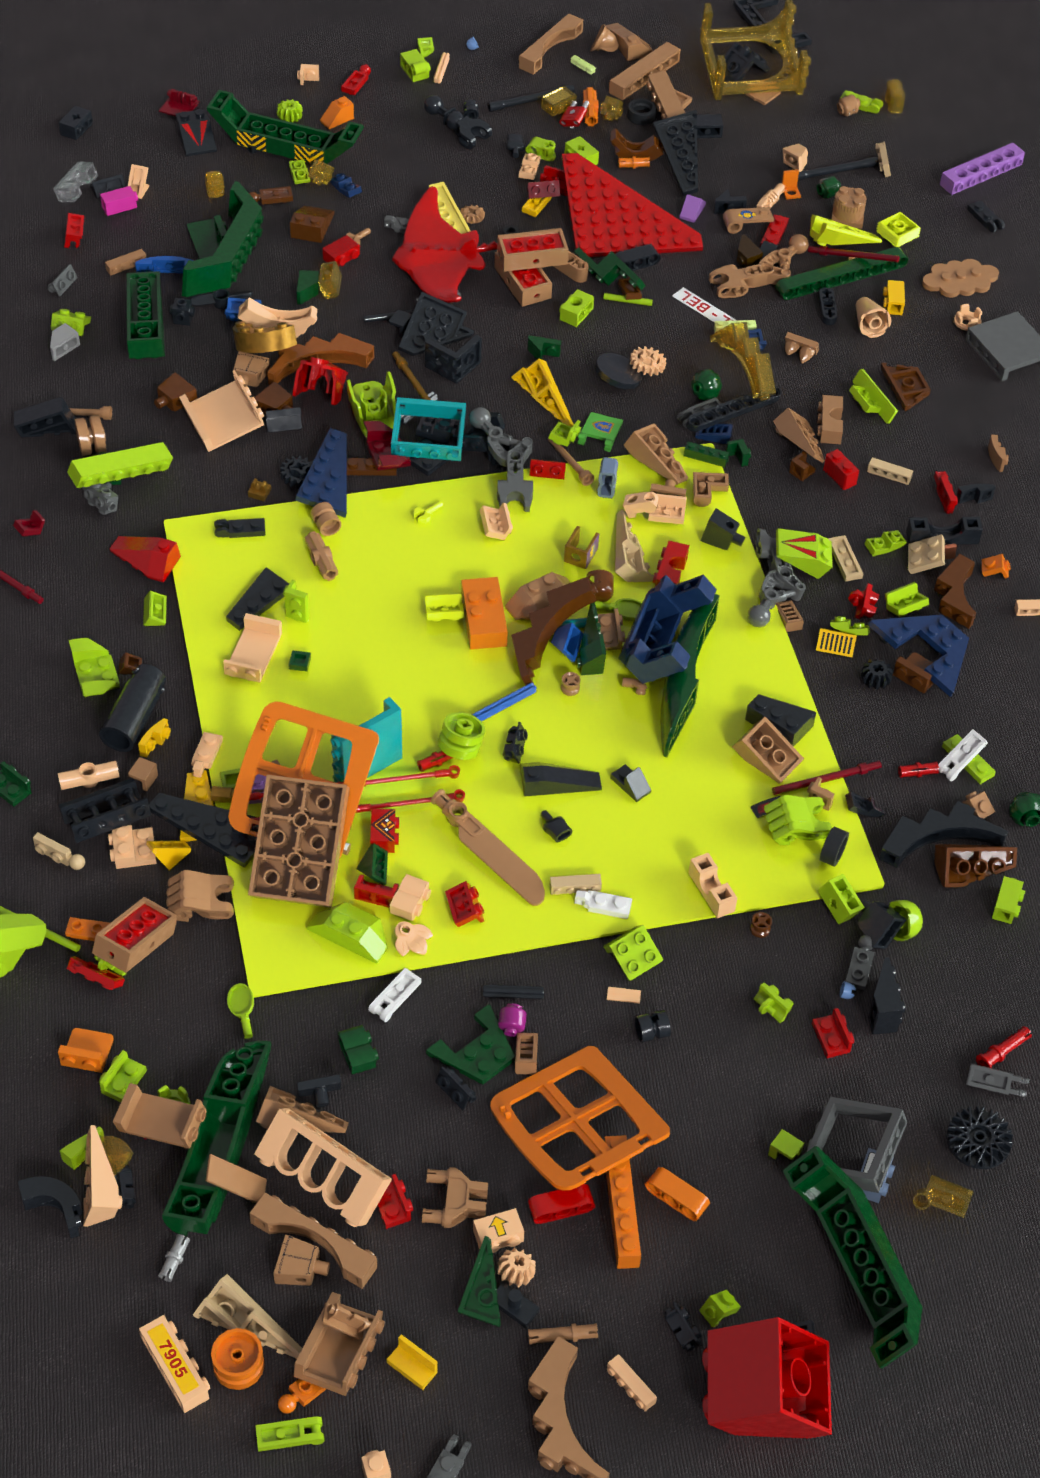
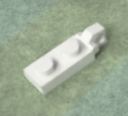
[575,890,632,919]

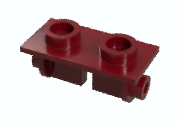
[527,180,560,199]

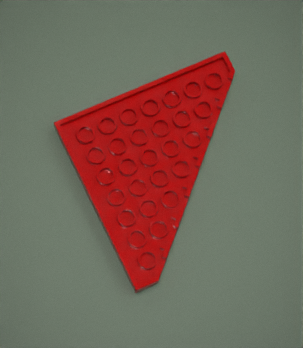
[561,153,703,257]

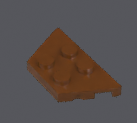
[880,363,931,411]

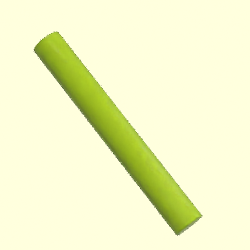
[604,293,653,306]

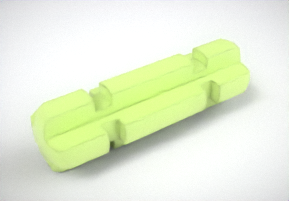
[571,55,596,75]

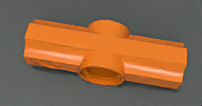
[583,87,599,126]

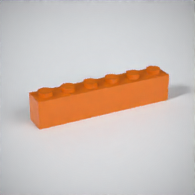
[604,1135,641,1269]

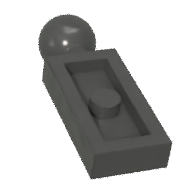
[846,935,875,991]

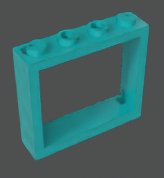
[391,397,466,461]

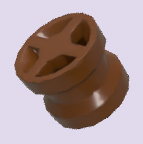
[750,912,772,938]

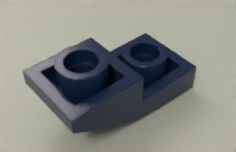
[330,173,362,198]

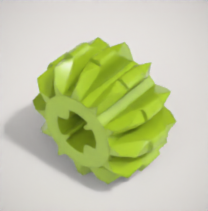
[277,99,303,123]

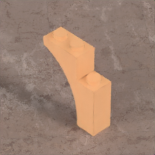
[238,297,317,338]

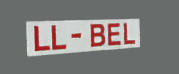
[672,287,737,322]

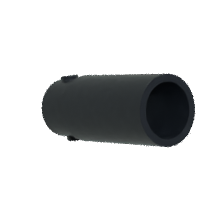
[99,664,166,752]

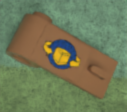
[723,207,774,234]

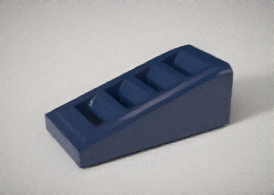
[695,424,733,444]

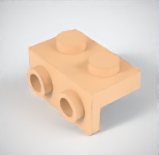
[648,494,687,524]
[480,503,513,540]

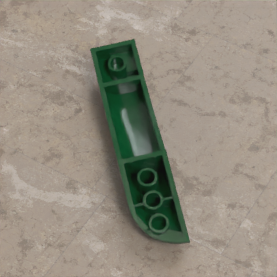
[660,594,720,757]

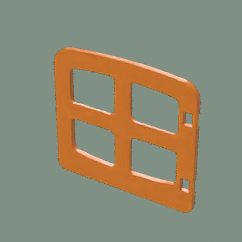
[228,702,379,859]
[490,1046,670,1190]

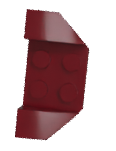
[364,421,411,471]

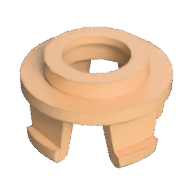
[954,304,982,331]

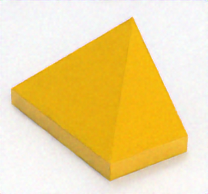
[146,841,191,870]

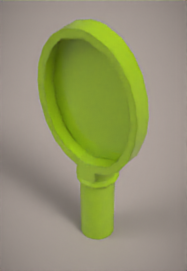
[595,598,641,620]
[227,983,254,1039]

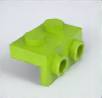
[51,309,91,336]
[548,420,582,447]
[283,580,309,623]
[885,582,929,616]

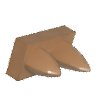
[785,332,819,363]

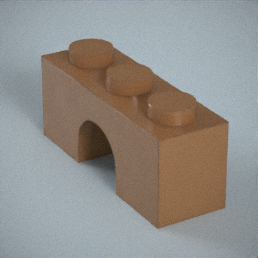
[817,395,843,444]

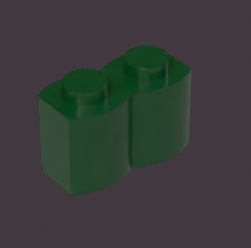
[338,1025,379,1075]

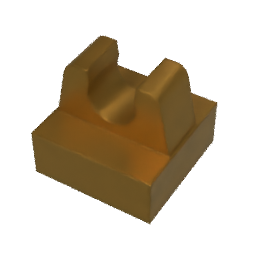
[248,478,271,501]

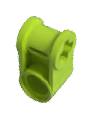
[525,137,556,161]

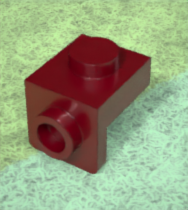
[13,510,45,536]

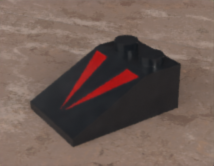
[175,109,217,156]

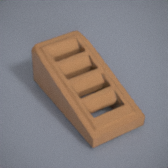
[776,600,804,632]
[515,1033,538,1075]

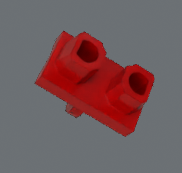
[848,583,879,619]

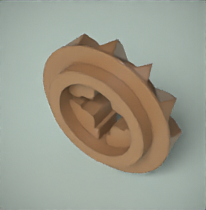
[460,205,485,224]

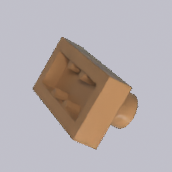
[650,479,686,497]

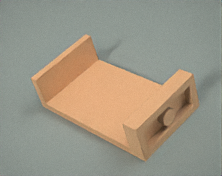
[223,613,282,682]

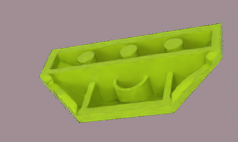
[307,902,388,964]

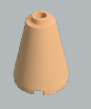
[856,297,891,338]

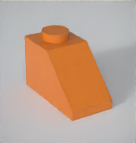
[320,96,354,129]

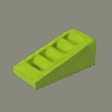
[60,1126,105,1170]

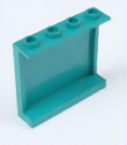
[330,697,402,782]

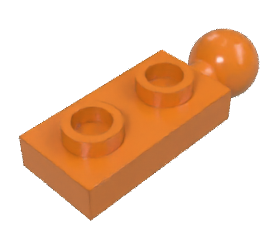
[278,1379,326,1414]

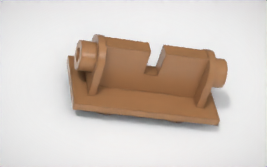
[322,1302,371,1340]

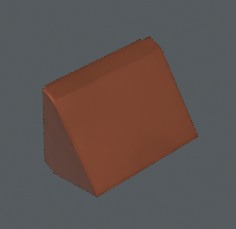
[945,544,957,559]

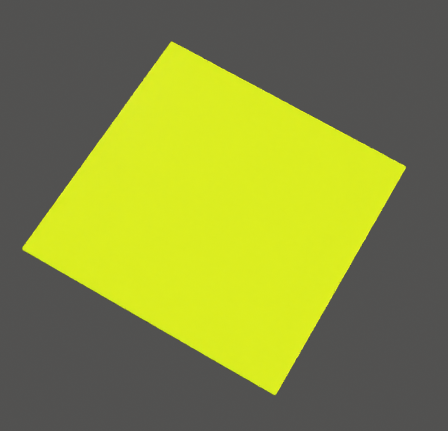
[164,443,884,998]

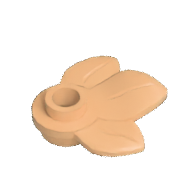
[395,921,433,956]

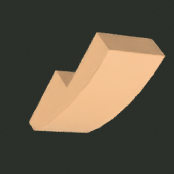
[519,153,541,180]

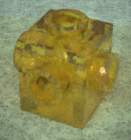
[600,96,623,121]
[308,159,334,186]

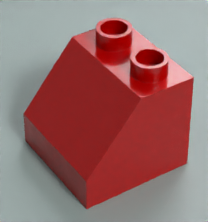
[702,1317,832,1439]

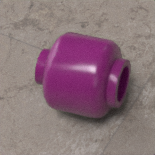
[498,1003,527,1036]

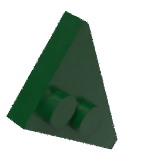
[457,1236,501,1328]

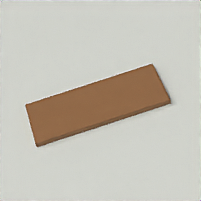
[206,1154,267,1203]

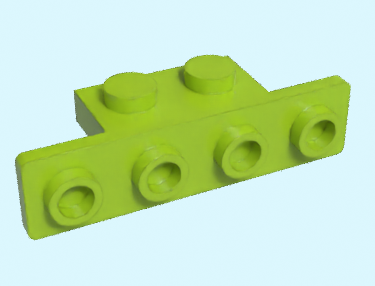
[849,369,898,424]

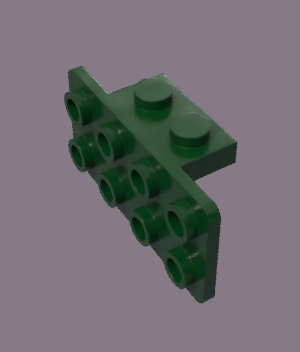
[187,215,227,259]

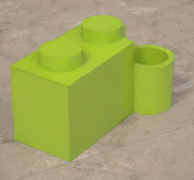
[400,49,431,82]

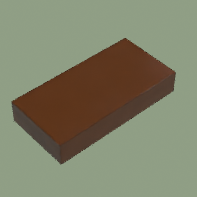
[618,278,642,300]

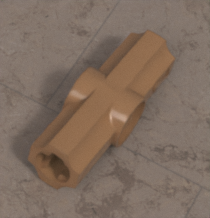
[305,531,338,581]

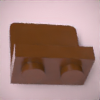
[893,652,934,694]

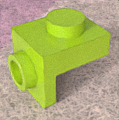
[700,1290,741,1327]

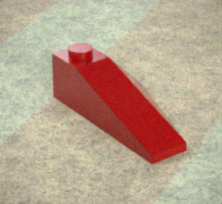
[110,536,181,583]

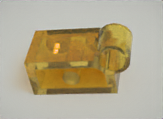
[913,1175,973,1218]

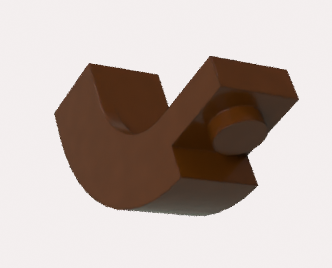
[610,128,664,161]

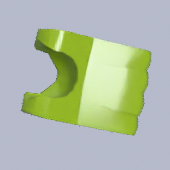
[764,795,832,845]

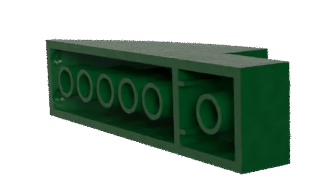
[127,271,165,359]

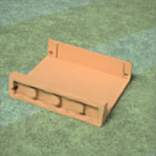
[179,370,264,452]

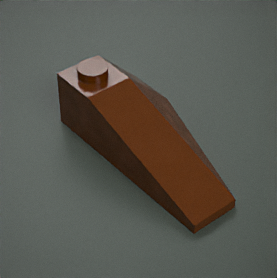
[934,844,1017,887]

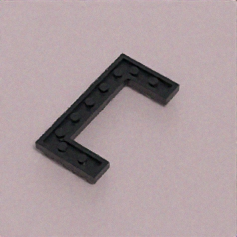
[733,0,812,54]

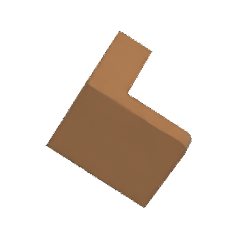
[128,757,158,791]

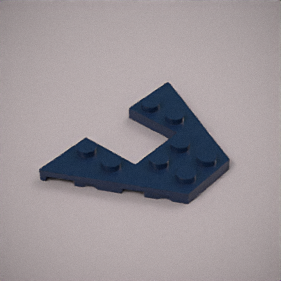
[868,615,969,697]

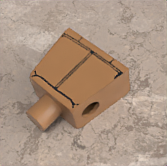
[234,351,270,387]
[274,1235,330,1286]

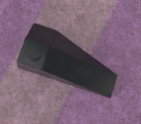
[520,762,602,796]

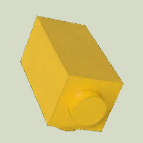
[883,280,905,315]

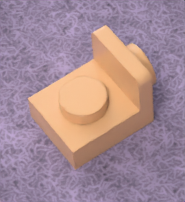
[297,64,319,85]

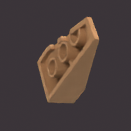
[606,23,653,61]
[773,408,825,463]
[624,424,688,485]
[256,1086,348,1133]

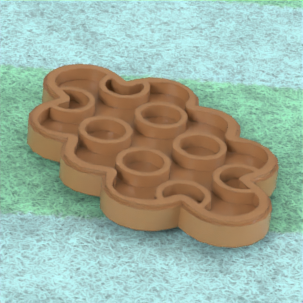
[922,259,999,298]

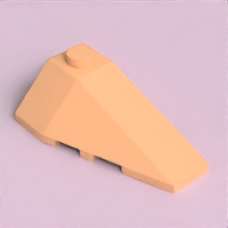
[83,1125,122,1227]

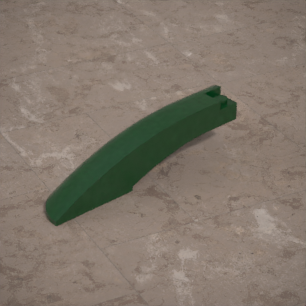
[162,1041,272,1236]

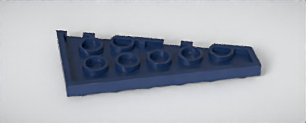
[295,428,347,518]

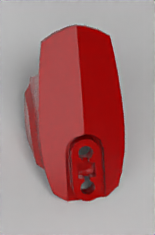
[292,357,348,406]

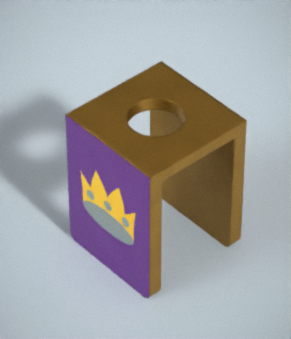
[564,526,599,569]

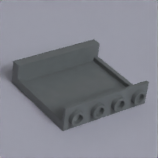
[966,311,1040,381]

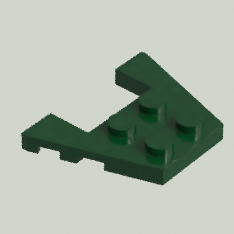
[426,1004,515,1085]

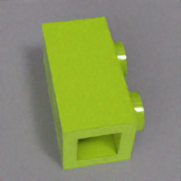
[992,876,1025,924]

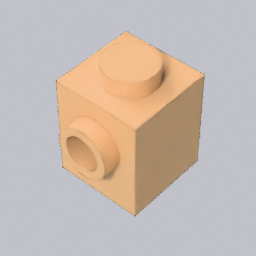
[361,1450,391,1478]

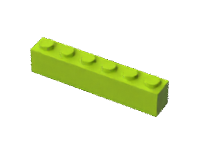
[67,442,173,488]

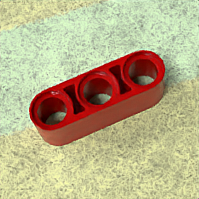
[528,1184,595,1224]

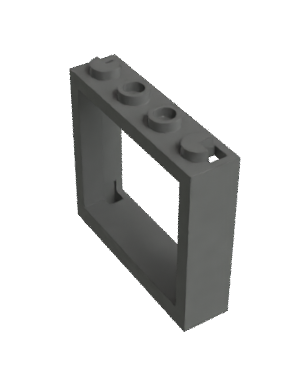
[807,1097,907,1193]

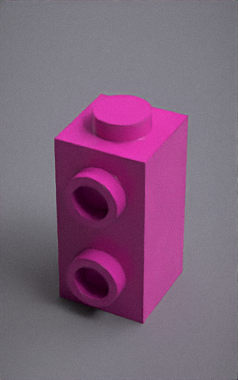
[100,186,138,216]

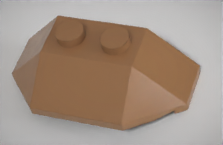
[505,572,571,620]

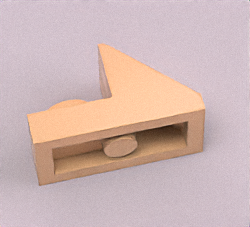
[128,164,149,199]

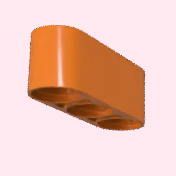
[645,1167,710,1221]

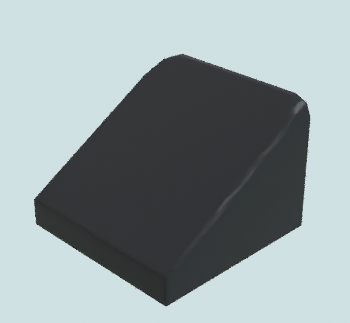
[760,241,778,259]

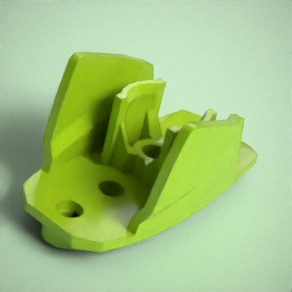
[347,371,396,439]
[0,914,46,978]

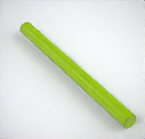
[0,906,81,952]

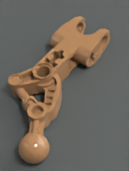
[709,234,809,298]

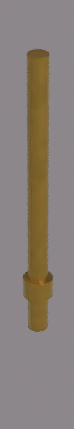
[392,351,431,400]

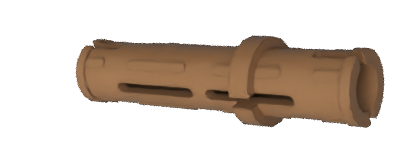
[528,1323,598,1344]

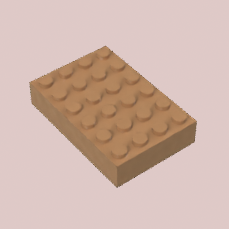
[248,775,350,908]

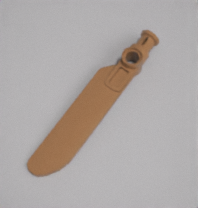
[431,789,545,906]

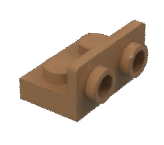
[598,609,625,650]

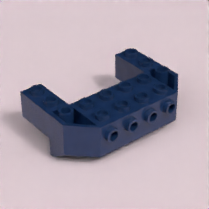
[618,574,717,684]

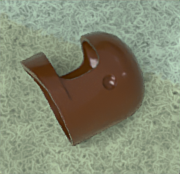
[586,570,614,602]

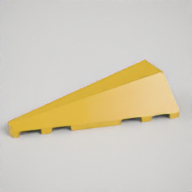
[512,359,574,427]

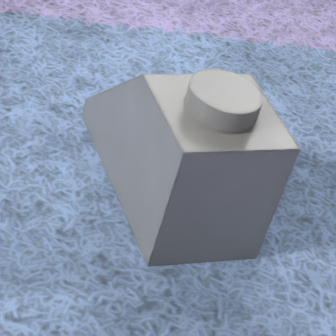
[50,323,80,361]

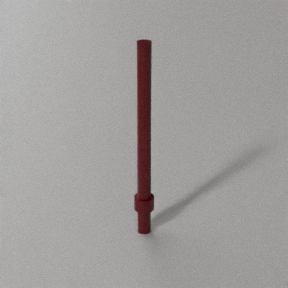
[808,245,900,262]
[0,570,44,604]
[772,761,882,795]

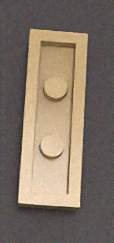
[828,535,863,582]

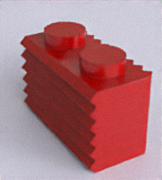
[323,235,360,269]
[823,449,860,490]

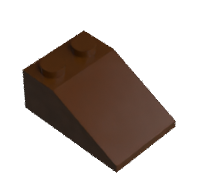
[290,206,335,243]

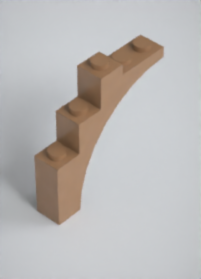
[528,1336,610,1478]

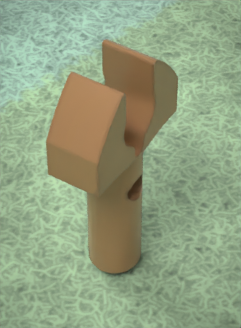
[345,228,371,245]

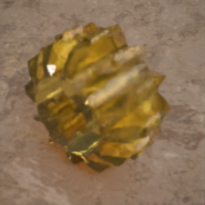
[205,171,225,198]

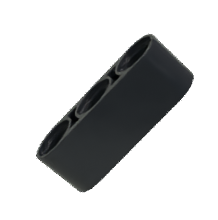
[615,244,661,271]

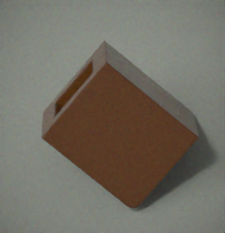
[789,451,816,481]

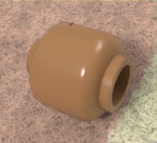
[837,94,860,117]

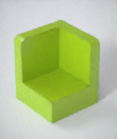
[768,1129,804,1160]

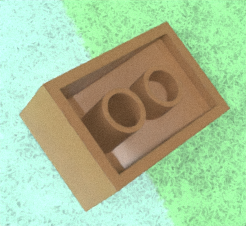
[732,717,804,784]

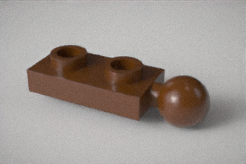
[249,186,293,205]

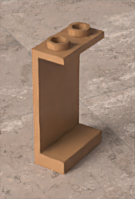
[113,1083,206,1149]

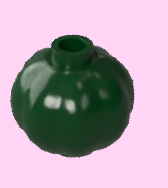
[691,369,722,401]
[1009,792,1040,827]

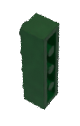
[684,442,729,467]

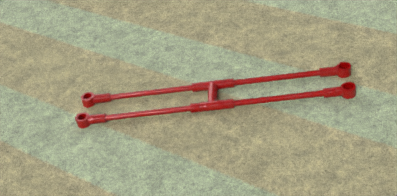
[249,765,465,826]

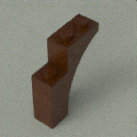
[934,554,976,629]

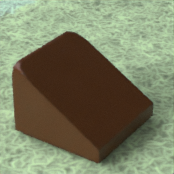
[118,652,142,674]

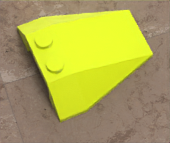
[810,214,882,246]

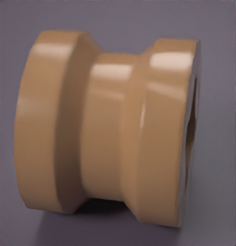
[561,672,580,696]

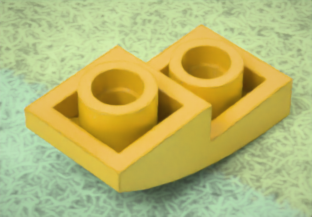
[138,718,171,758]

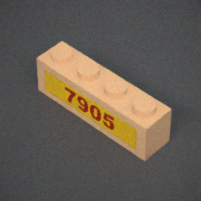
[139,1315,210,1413]

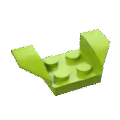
[69,638,120,697]

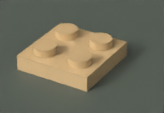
[908,534,945,574]

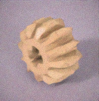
[497,1247,536,1288]

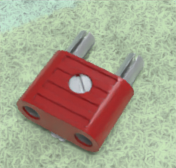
[559,100,589,128]

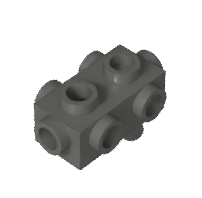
[82,482,118,515]

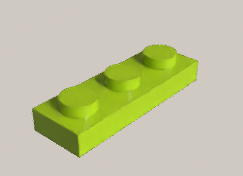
[942,734,996,784]

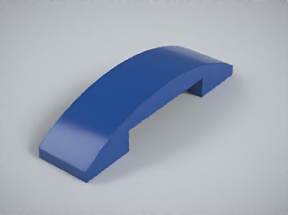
[135,256,194,273]

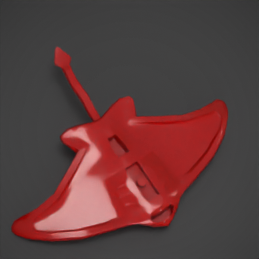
[392,186,498,303]

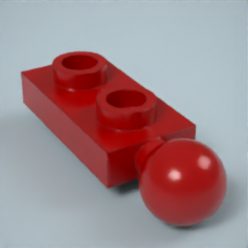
[341,64,371,95]

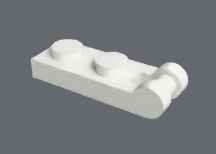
[938,729,988,781]
[368,968,421,1022]

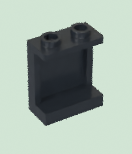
[453,412,506,452]

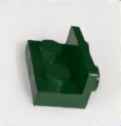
[0,761,31,807]

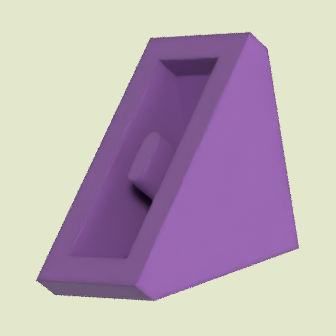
[680,194,706,223]

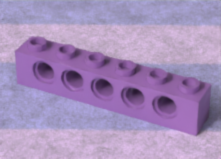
[940,143,1025,195]

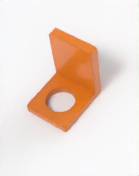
[782,169,801,200]

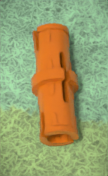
[618,156,650,169]

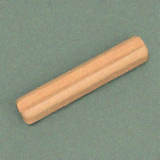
[433,52,450,84]

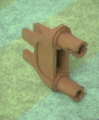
[422,1167,488,1228]

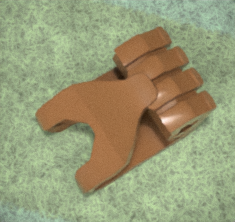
[166,870,234,922]

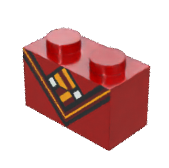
[370,809,399,853]

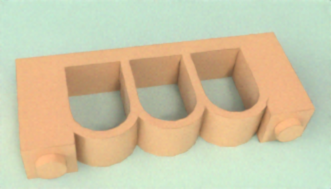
[254,1108,392,1227]

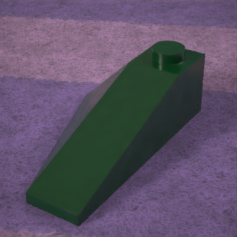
[576,602,606,675]

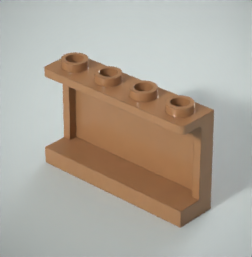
[294,1292,385,1396]

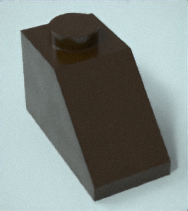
[737,234,763,268]

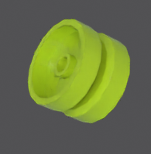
[438,712,485,760]

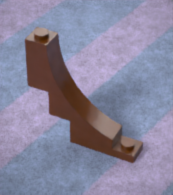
[511,577,598,685]

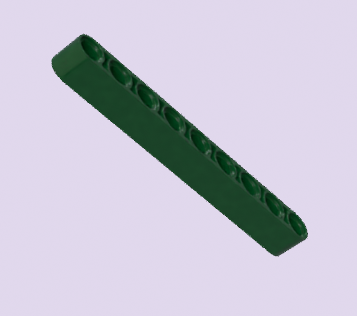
[775,247,908,300]

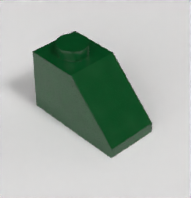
[297,270,323,305]

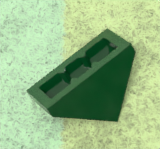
[356,843,388,885]

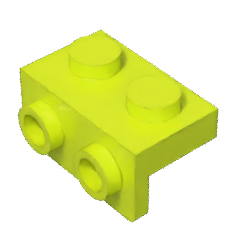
[425,593,464,622]

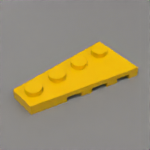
[180,770,214,842]

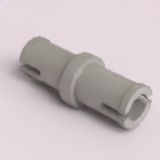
[158,1234,190,1282]

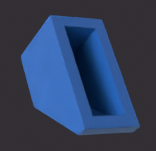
[551,623,583,662]

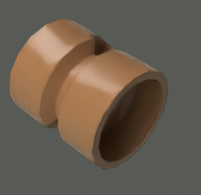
[311,502,341,536]

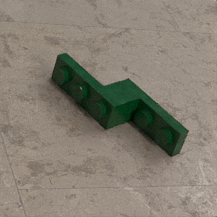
[574,247,646,290]

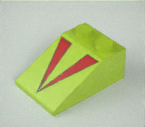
[776,528,832,579]

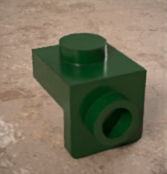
[726,439,751,467]

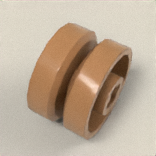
[74,415,107,456]

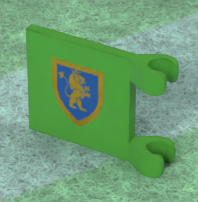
[577,412,623,452]

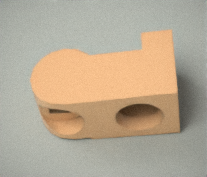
[623,492,659,518]

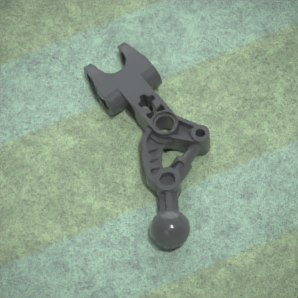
[469,407,533,512]
[747,528,806,628]

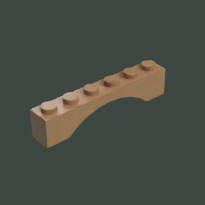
[518,14,583,75]
[250,1193,377,1289]

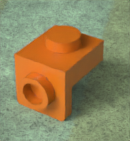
[982,554,1011,578]

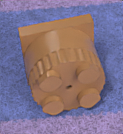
[831,186,867,229]

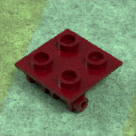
[159,89,200,116]

